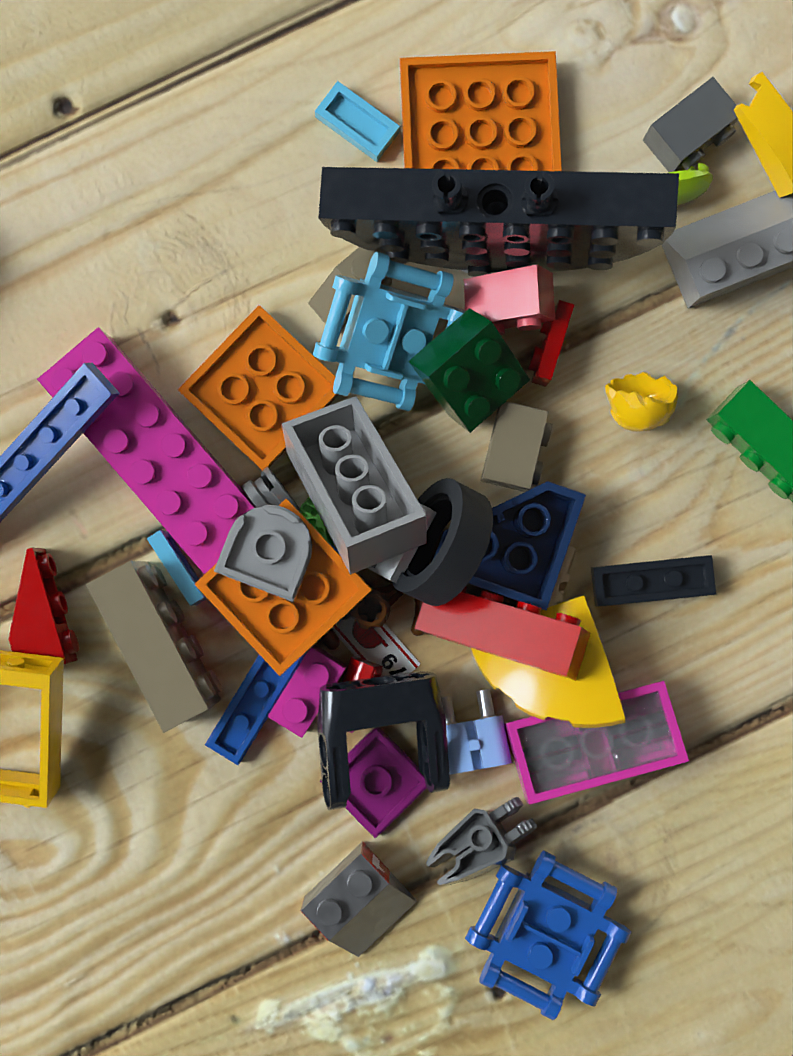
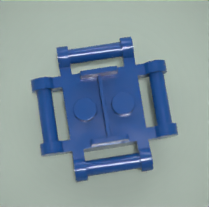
[465,850,632,1020]

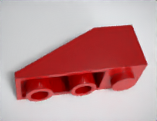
[8,547,79,665]

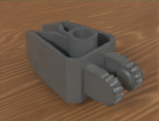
[426,797,537,885]

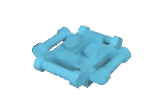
[313,252,465,411]

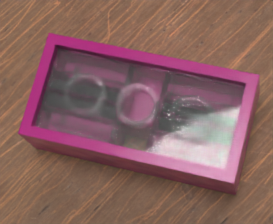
[504,681,689,805]

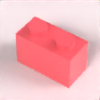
[463,264,555,335]

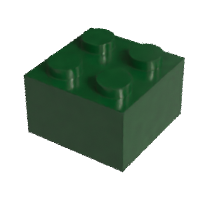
[408,308,530,433]

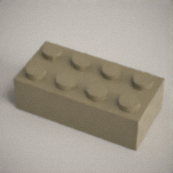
[86,561,222,733]

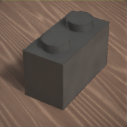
[643,77,738,172]

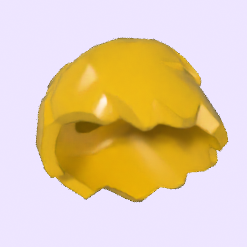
[605,372,678,432]

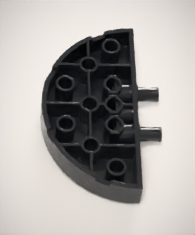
[318,167,679,277]

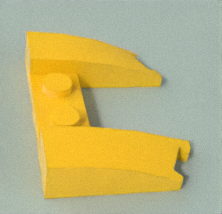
[734,72,793,198]

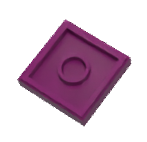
[320,727,427,839]

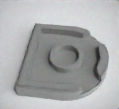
[214,505,312,602]

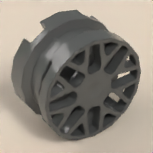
[242,467,300,511]

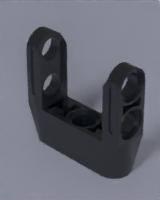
[317,672,450,810]

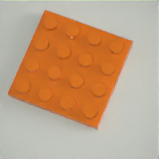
[400,51,562,171]

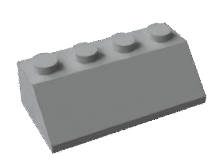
[662,190,793,308]

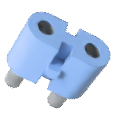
[441,689,512,775]

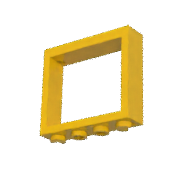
[0,650,64,808]

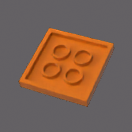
[178,305,339,471]
[194,498,372,676]

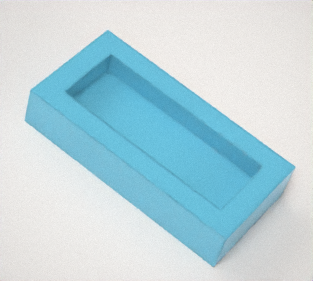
[315,81,400,162]
[147,530,207,606]

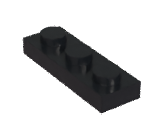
[591,555,717,607]

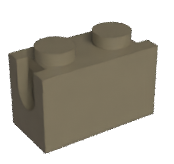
[480,401,552,492]

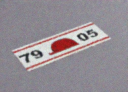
[332,612,420,676]

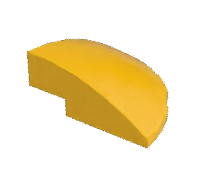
[471,596,626,728]

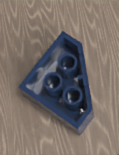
[432,481,586,610]

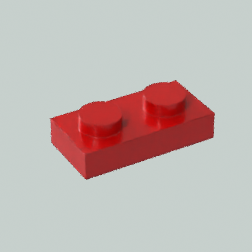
[528,300,575,387]

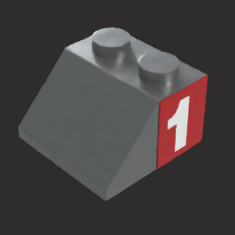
[300,841,416,957]

